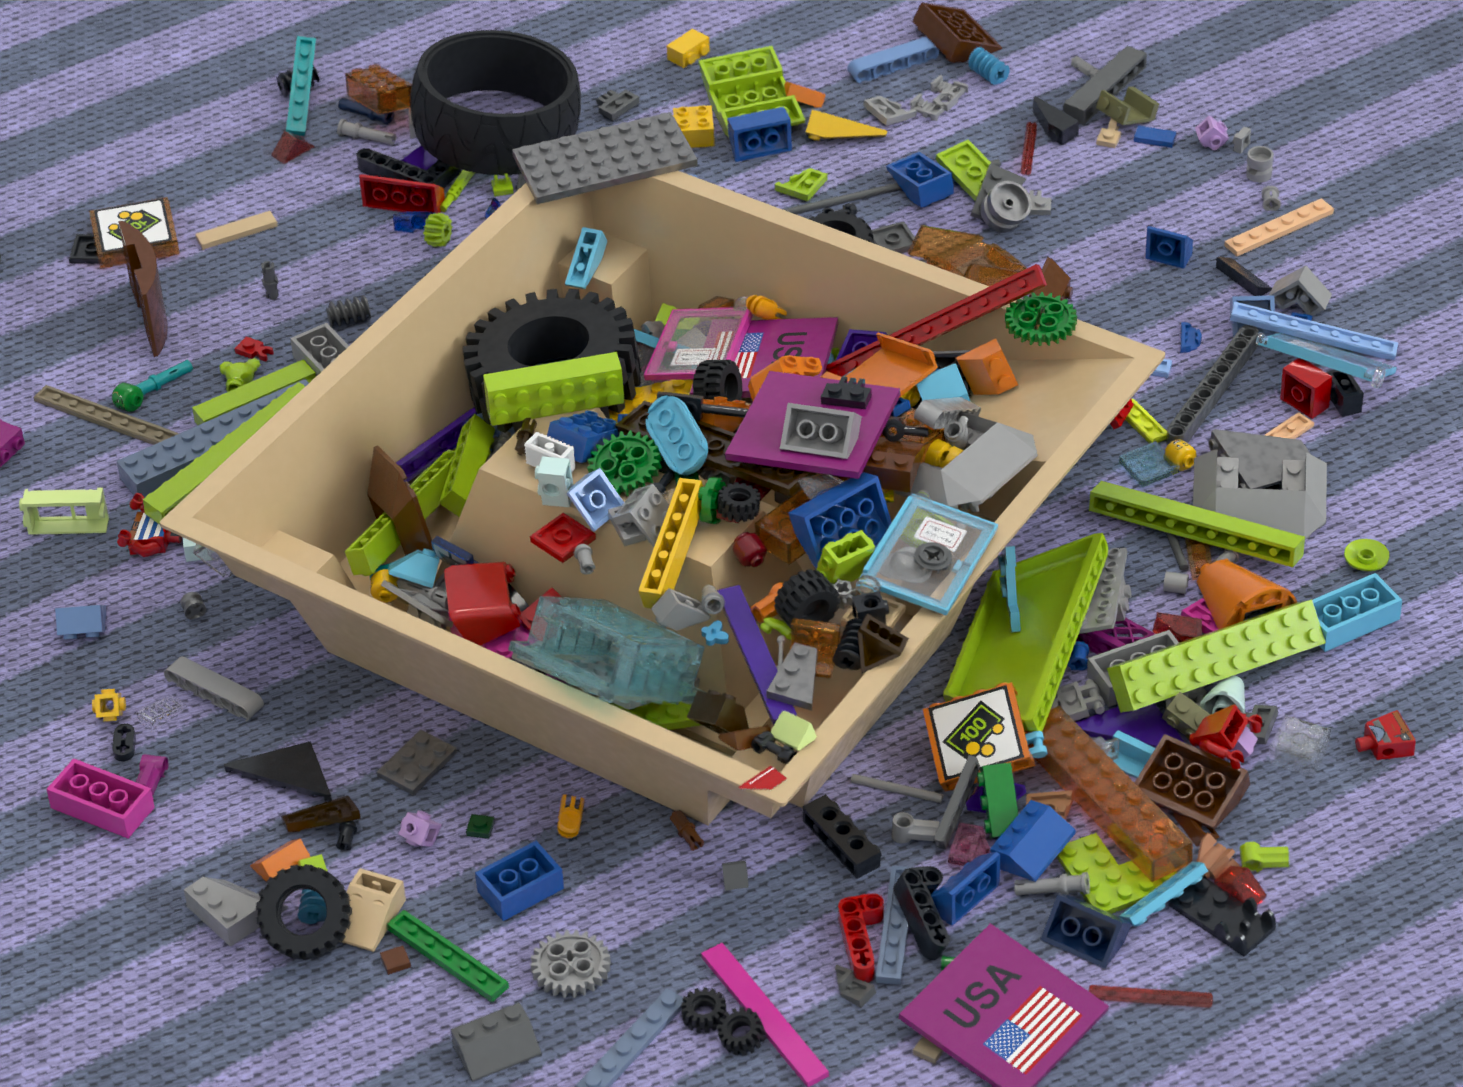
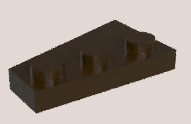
[281,795,361,832]

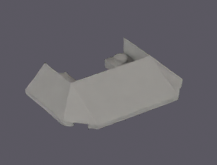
[895,412,1038,509]
[1193,449,1327,540]

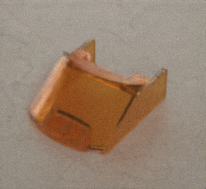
[908,225,1027,287]

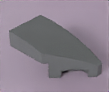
[835,965,876,1008]

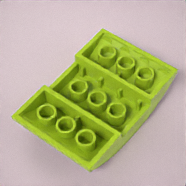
[699,46,806,137]

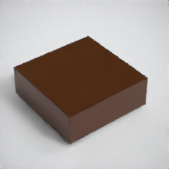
[380,945,411,975]

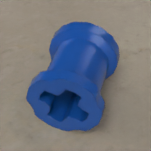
[1068,641,1090,671]

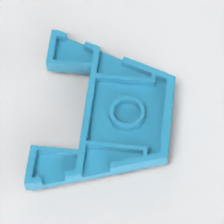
[998,546,1021,632]

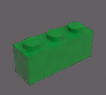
[977,762,1018,839]

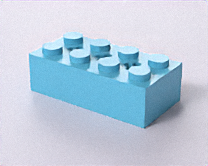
[1312,573,1402,652]

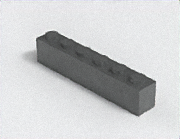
[1063,45,1147,125]

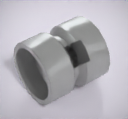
[1246,146,1274,183]

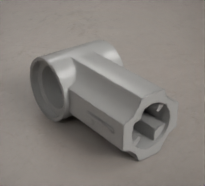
[891,812,939,844]

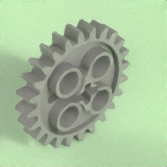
[531,930,611,998]

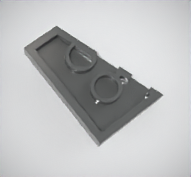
[970,163,1026,221]

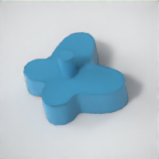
[701,621,729,646]

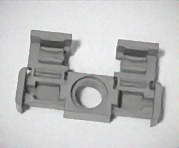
[910,75,968,121]

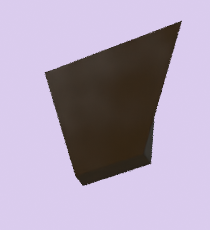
[858,614,909,673]

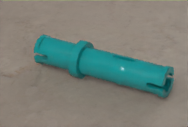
[135,359,193,395]

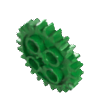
[1005,292,1077,346]
[587,431,662,497]

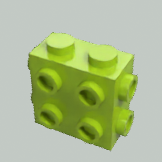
[816,530,875,584]

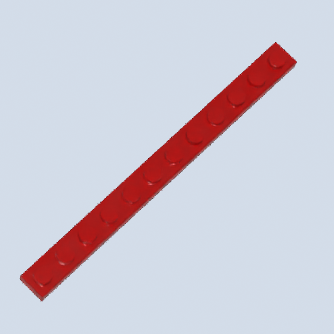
[825,264,1047,377]

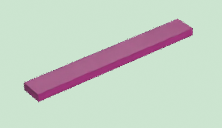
[701,943,829,1087]

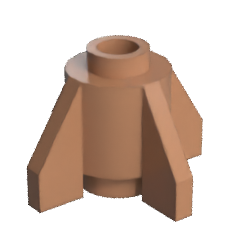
[1197,833,1241,879]

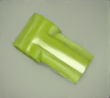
[1239,841,1289,873]

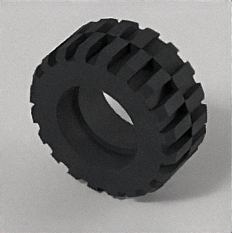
[256,864,352,960]

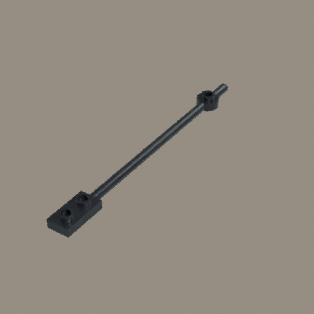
[657,391,929,441]

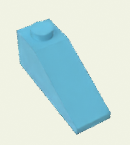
[565,227,608,289]

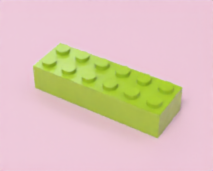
[483,352,624,426]

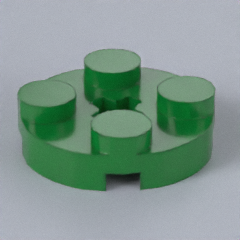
[698,477,726,524]

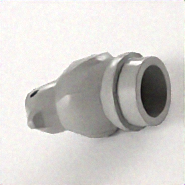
[944,416,968,450]

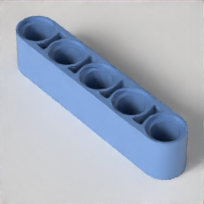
[847,37,939,83]

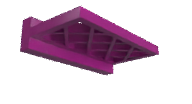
[1076,618,1155,655]

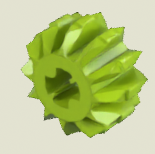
[423,213,453,247]

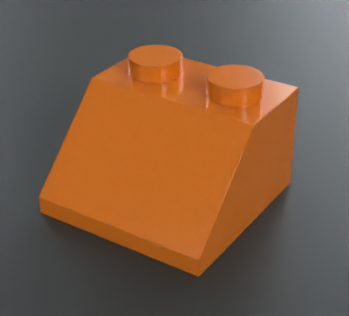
[956,338,1018,395]

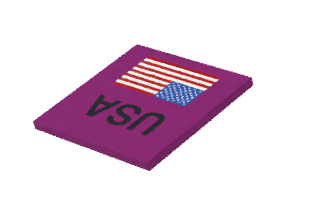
[690,317,839,398]
[898,923,1109,1087]

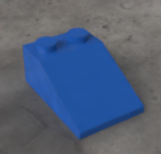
[886,152,954,208]

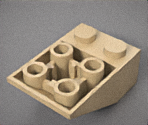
[339,868,406,952]

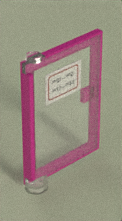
[644,297,753,380]

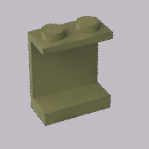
[1096,86,1160,125]

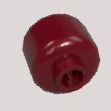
[732,532,767,567]

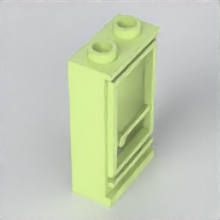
[19,488,109,534]

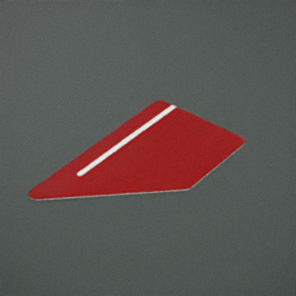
[739,766,787,790]

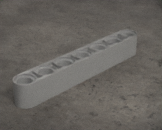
[914,397,981,429]

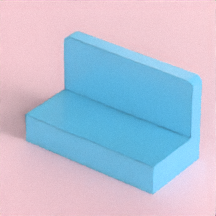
[1103,731,1155,778]

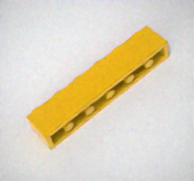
[638,478,703,609]

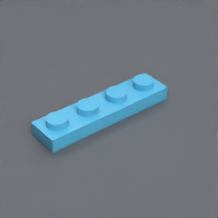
[1119,861,1208,926]

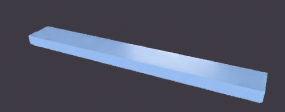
[1230,302,1398,360]

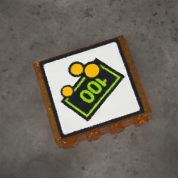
[89,197,180,268]

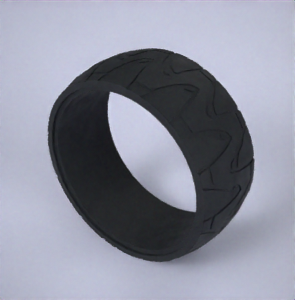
[410,30,581,175]

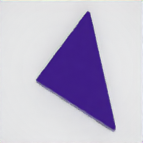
[1069,704,1185,748]

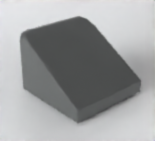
[722,860,749,890]

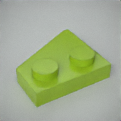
[774,168,827,202]

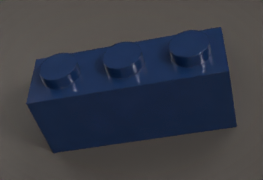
[1040,894,1132,969]

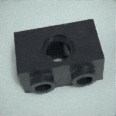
[1326,370,1364,417]

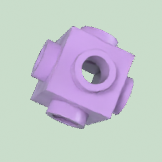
[1195,116,1229,150]
[399,810,441,847]

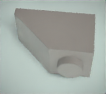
[651,588,711,631]

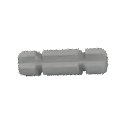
[1071,56,1099,78]

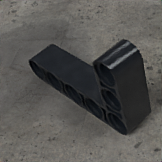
[356,148,462,188]

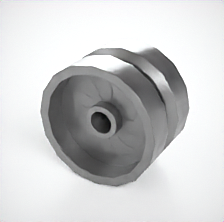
[980,181,1032,232]

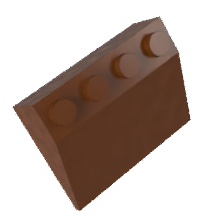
[912,2,1002,63]
[819,437,925,493]
[1130,734,1250,830]

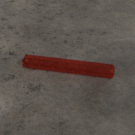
[1021,122,1037,175]

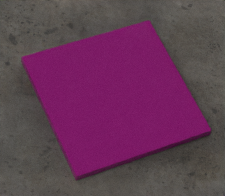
[725,371,901,479]

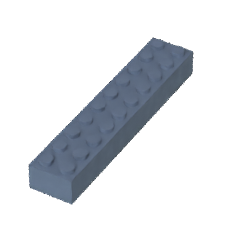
[117,379,309,498]

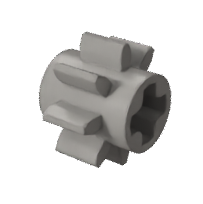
[832,579,856,610]

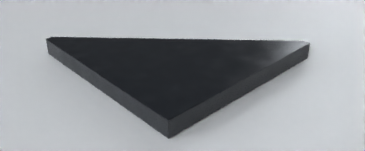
[224,741,332,801]

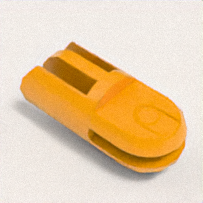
[746,295,787,320]
[557,794,585,839]

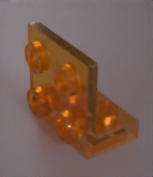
[788,618,841,678]

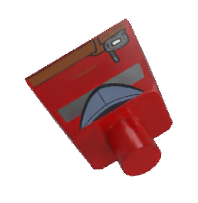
[1355,710,1416,760]

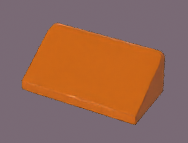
[784,81,826,108]

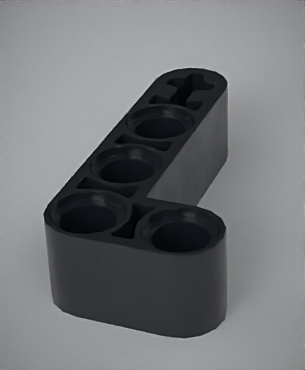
[893,866,950,960]

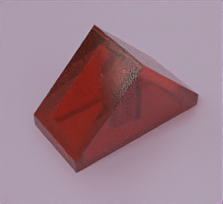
[272,130,314,164]
[1214,866,1267,905]

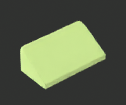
[771,711,817,751]

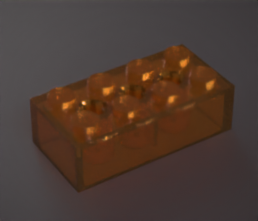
[345,64,412,114]

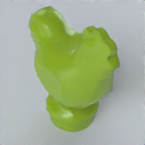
[220,358,261,392]

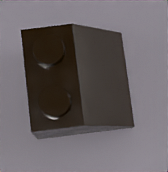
[687,689,749,735]

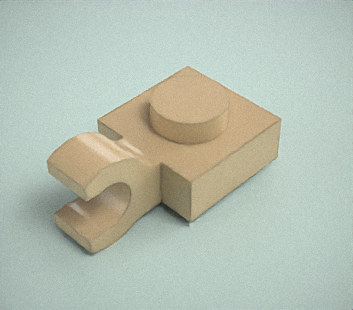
[1096,118,1121,148]

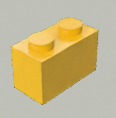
[666,28,710,68]

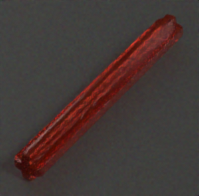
[1089,985,1213,1008]

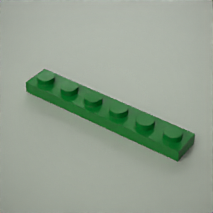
[387,910,509,1002]

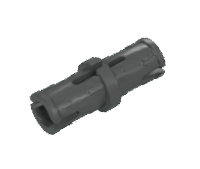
[261,261,279,300]

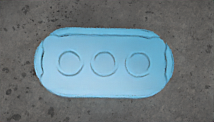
[646,396,708,475]

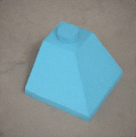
[388,548,440,588]

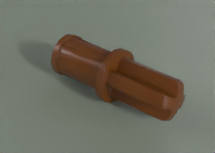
[670,810,704,851]

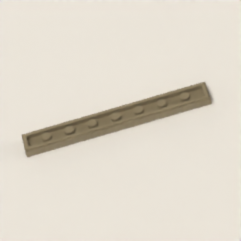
[33,385,179,445]

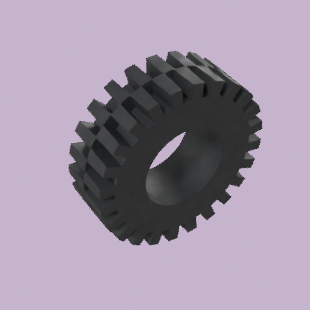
[463,289,641,433]

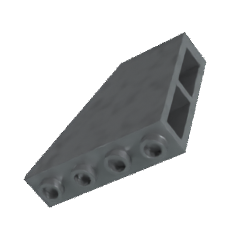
[1208,429,1310,490]

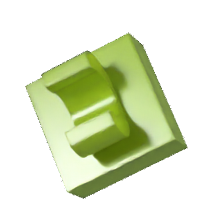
[491,173,514,197]

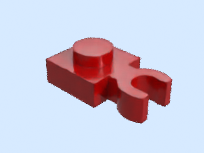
[235,336,274,361]

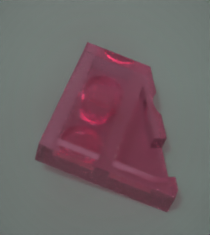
[948,822,990,866]

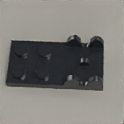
[1168,876,1276,957]

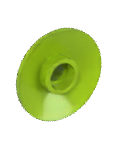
[1344,539,1389,571]

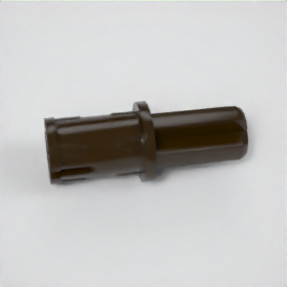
[515,417,537,455]

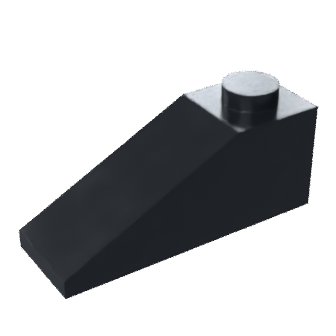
[1033,96,1079,145]

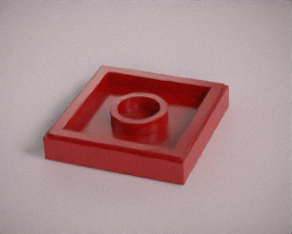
[530,513,596,563]

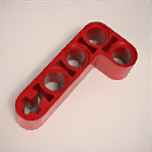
[838,893,884,983]

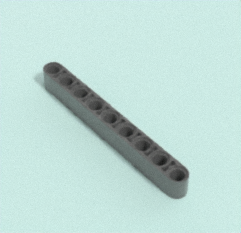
[1166,325,1258,445]

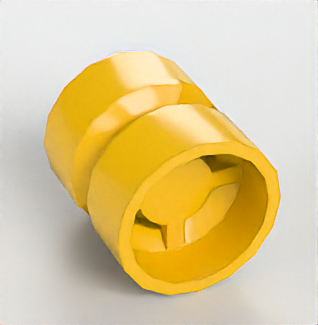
[925,439,964,468]

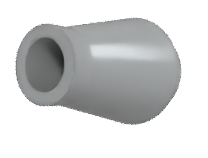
[701,585,725,614]

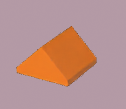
[250,838,311,881]

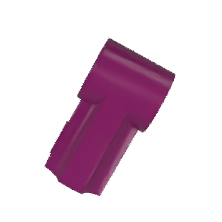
[136,754,169,795]

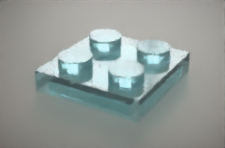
[1119,441,1179,487]

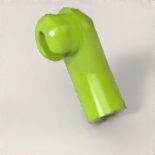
[760,617,796,640]

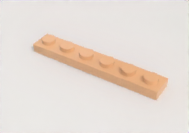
[1224,198,1334,256]

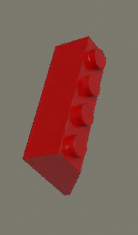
[359,174,445,216]

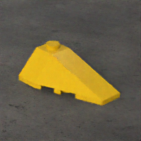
[805,109,887,141]

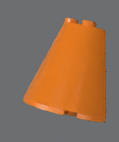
[1197,559,1297,630]

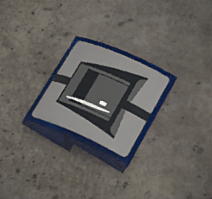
[431,536,479,566]

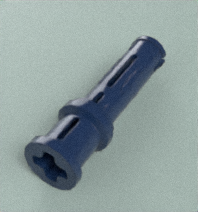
[338,97,394,125]

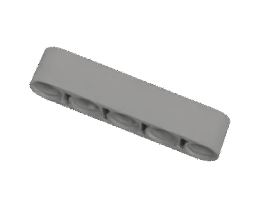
[164,656,264,721]

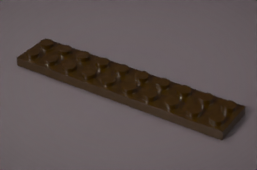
[615,401,817,497]

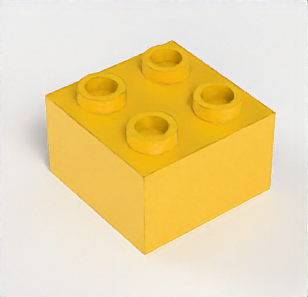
[673,105,715,148]

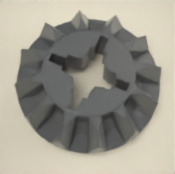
[914,542,952,573]

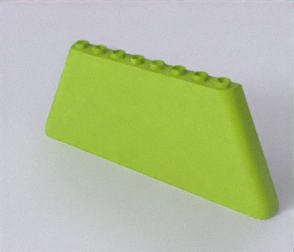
[943,533,1108,732]

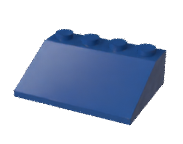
[789,472,892,569]

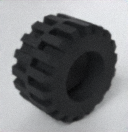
[693,360,743,402]
[774,569,840,635]

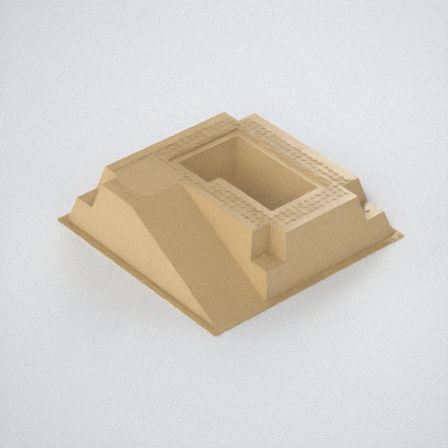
[160,171,1165,825]

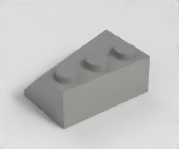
[184,877,288,947]

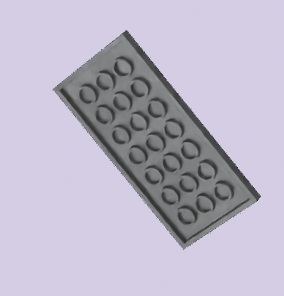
[512,112,698,204]

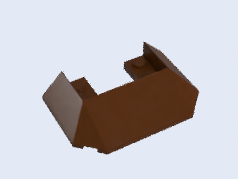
[367,445,437,556]

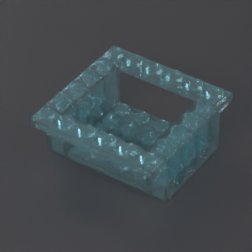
[508,596,705,705]

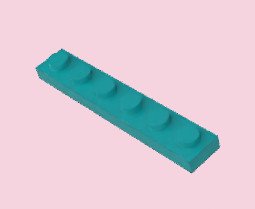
[286,36,316,136]

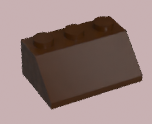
[1029,257,1073,301]

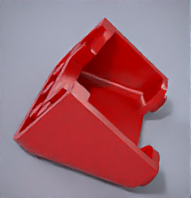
[444,561,522,646]

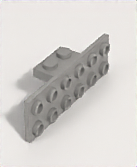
[1079,548,1131,634]

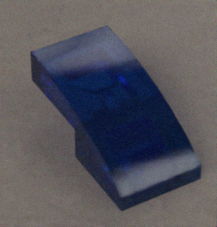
[393,211,434,233]

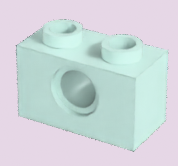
[535,456,574,507]

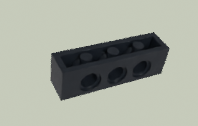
[802,794,882,879]

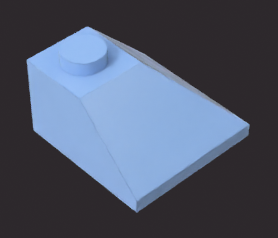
[567,468,624,532]

